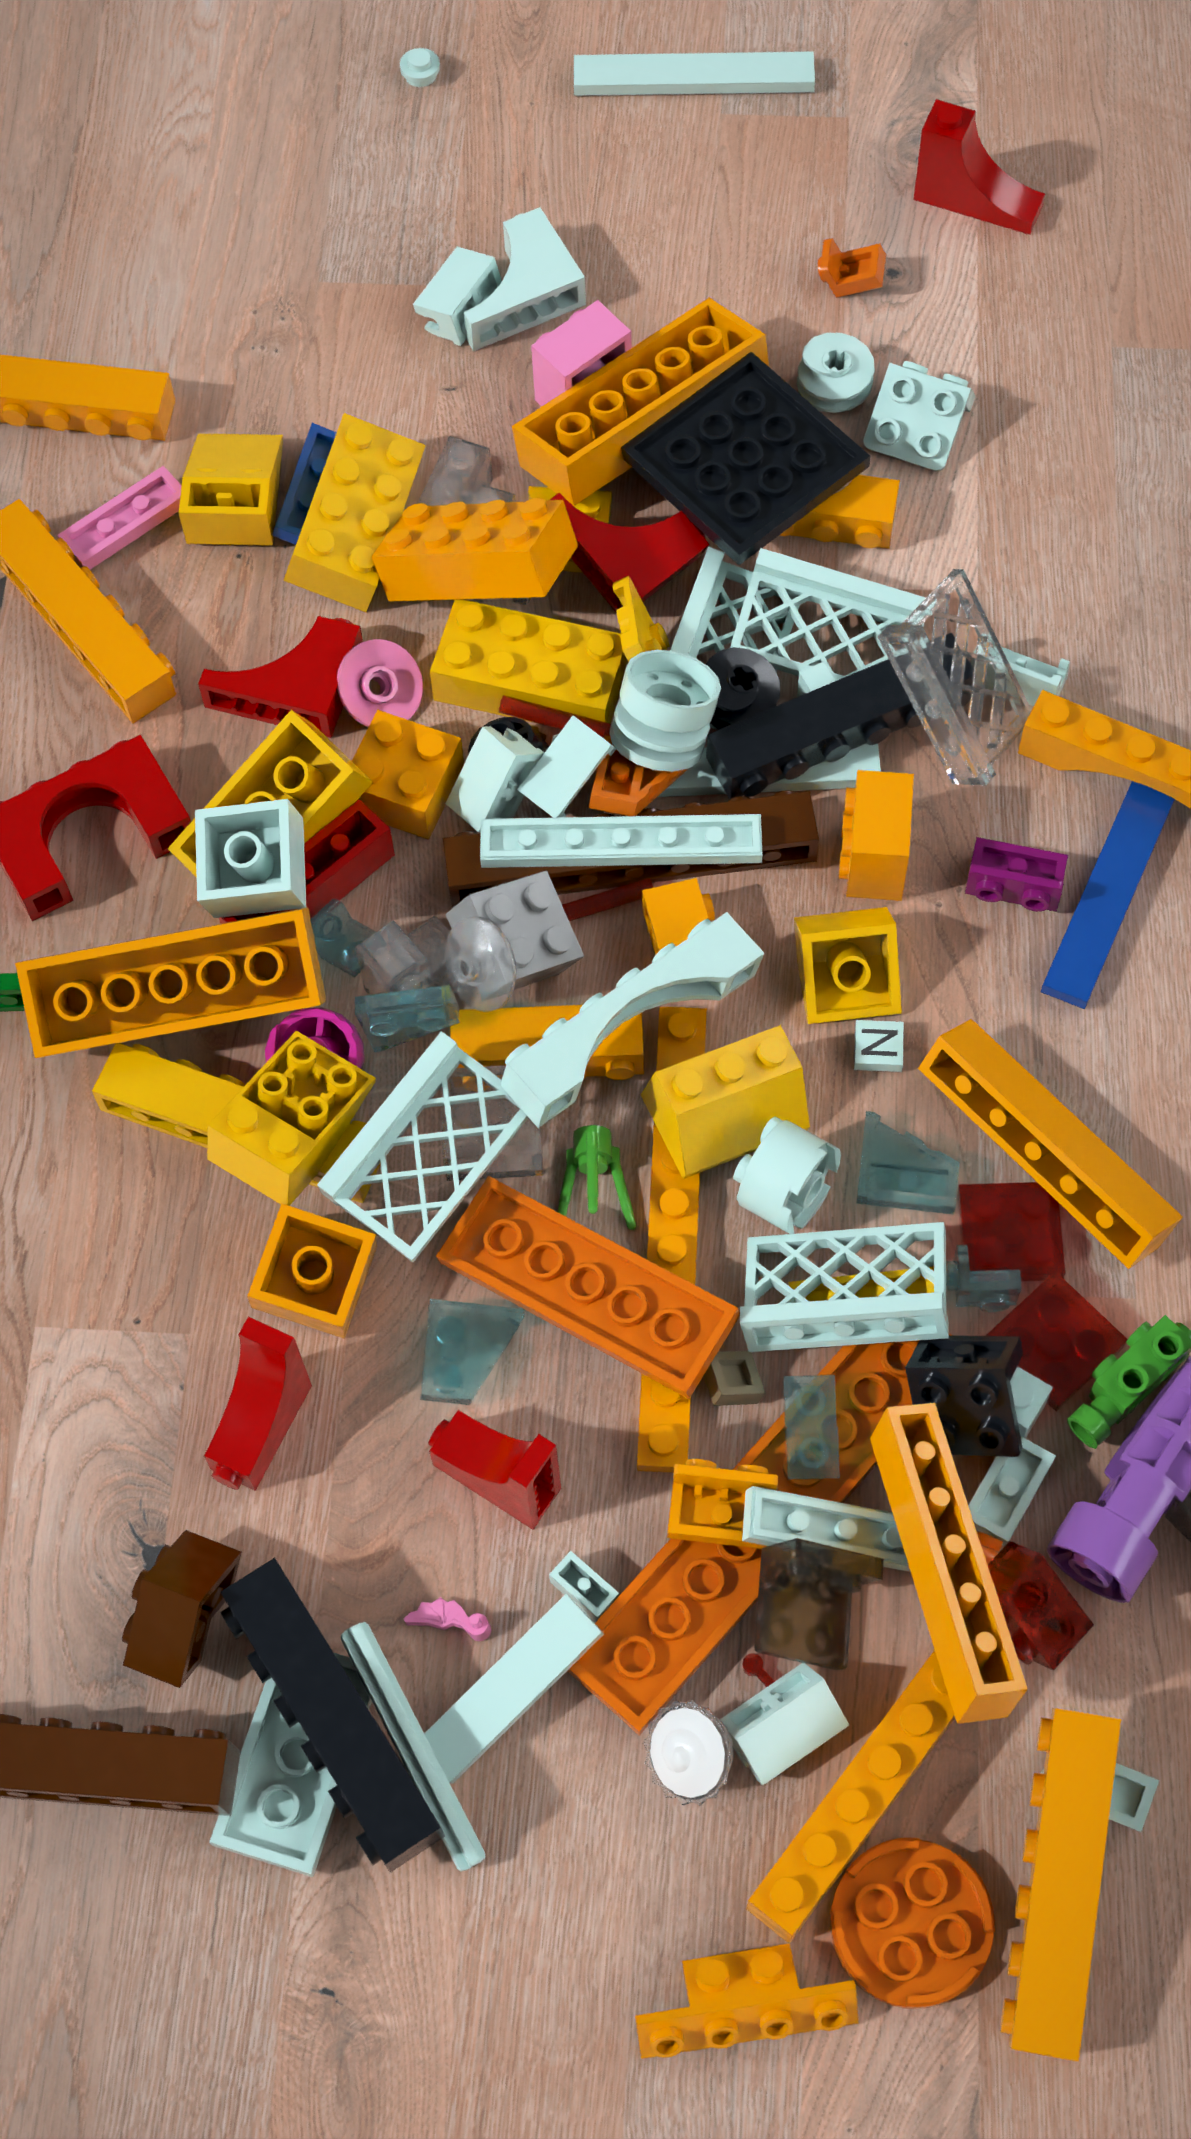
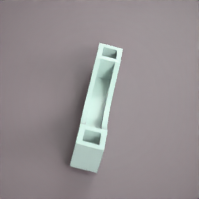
[500,912,765,1128]

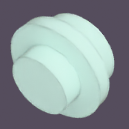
[400,48,440,87]

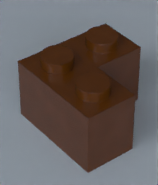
[122,1530,242,1688]

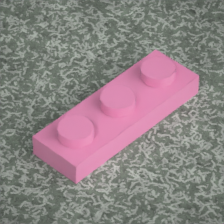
[57,466,182,570]

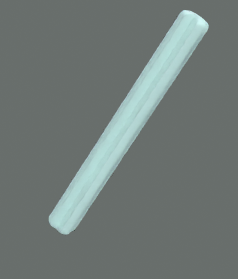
[341,1622,485,1871]

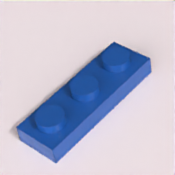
[272,423,337,545]

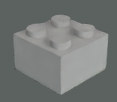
[445,870,584,1000]

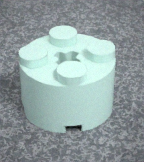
[733,1116,841,1234]

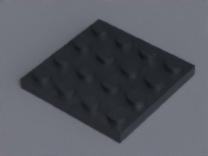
[621,352,870,565]

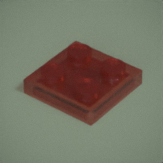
[957,1182,1066,1283]
[986,1271,1128,1412]

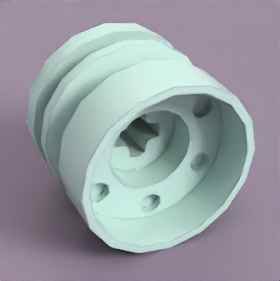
[610,649,721,772]

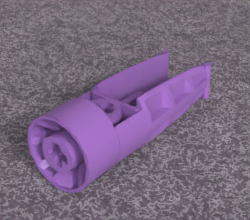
[1047,1356,1191,1603]

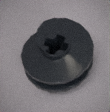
[706,647,780,730]

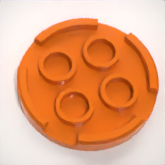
[830,1837,995,2009]

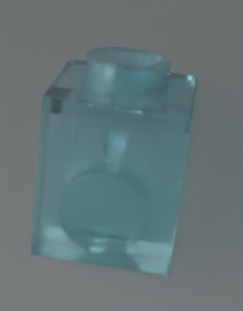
[311,898,387,978]
[946,1245,1022,1312]

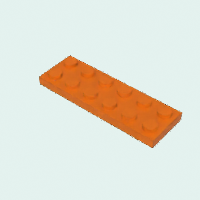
[436,1175,740,1399]

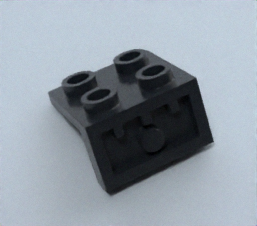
[905,1336,1023,1457]

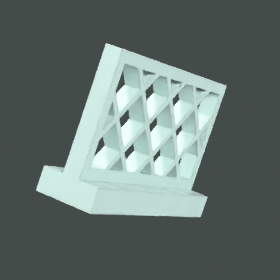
[670,546,800,730]
[730,548,932,681]
[317,1031,529,1262]
[740,1222,949,1352]

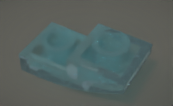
[783,1375,840,1479]

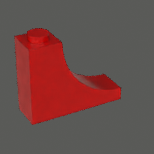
[914,99,1045,235]
[550,492,710,613]
[198,616,363,738]
[204,1316,312,1491]
[428,1410,561,1530]

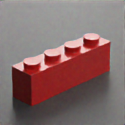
[219,799,395,924]

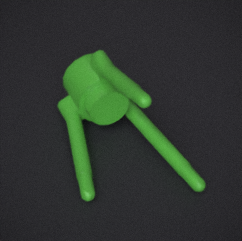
[557,1125,636,1230]

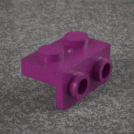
[965,837,1068,912]

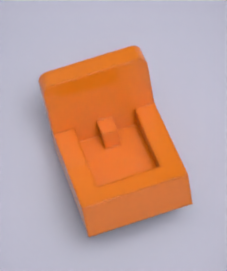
[817,238,886,298]

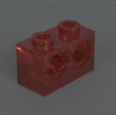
[988,1541,1094,1671]

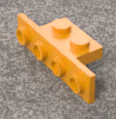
[635,1943,859,2059]

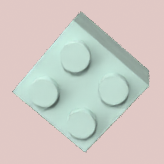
[195,799,306,918]

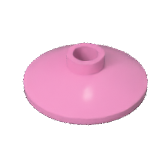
[337,639,423,727]

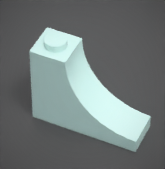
[464,207,586,351]

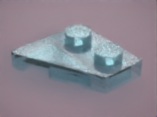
[355,985,460,1052]
[856,1111,959,1215]
[420,1299,525,1405]

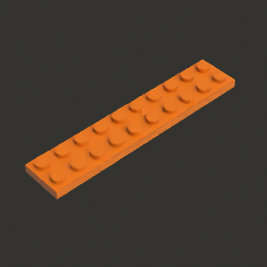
[567,1333,953,1736]

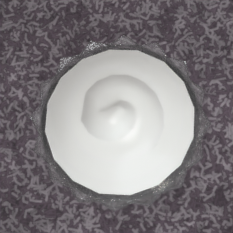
[643,1700,734,1806]

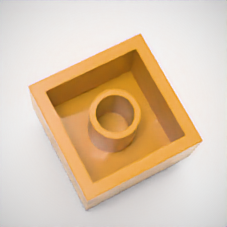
[352,709,464,840]
[838,770,914,901]
[247,1203,377,1339]

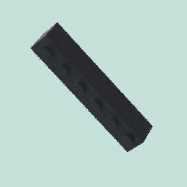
[706,633,978,800]
[220,1558,445,1873]

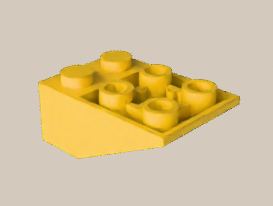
[178,433,284,545]
[207,1031,376,1206]

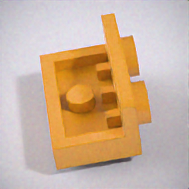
[667,1459,778,1550]

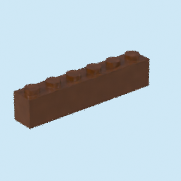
[0,1714,241,1816]

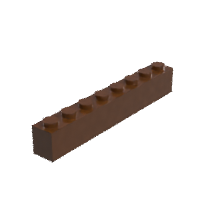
[443,790,819,908]

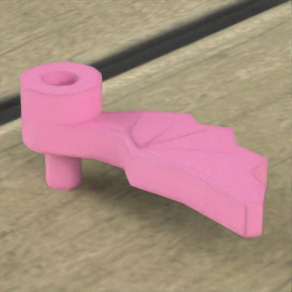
[404,1597,491,1641]

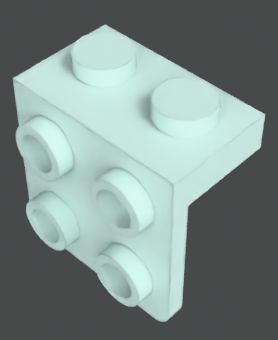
[863,361,976,471]

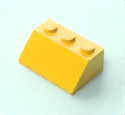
[641,1025,810,1179]

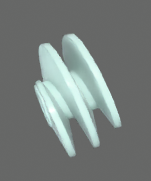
[797,333,875,413]

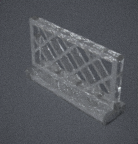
[877,569,1032,786]

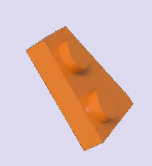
[589,735,687,816]

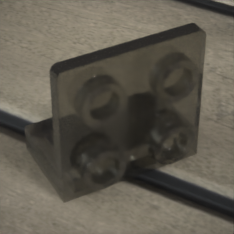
[754,1538,884,1670]

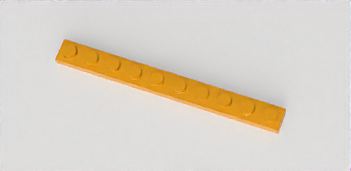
[637,1006,707,1473]

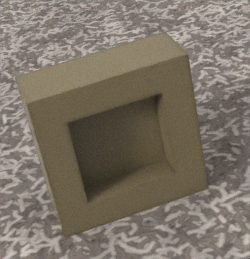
[704,1351,766,1406]

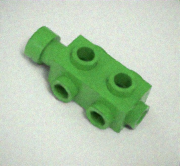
[1067,1315,1191,1449]

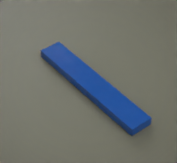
[1041,781,1175,1009]

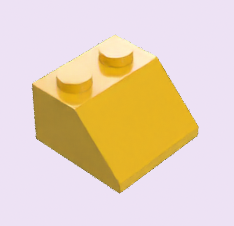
[794,907,902,1024]

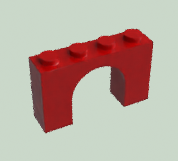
[0,734,191,921]

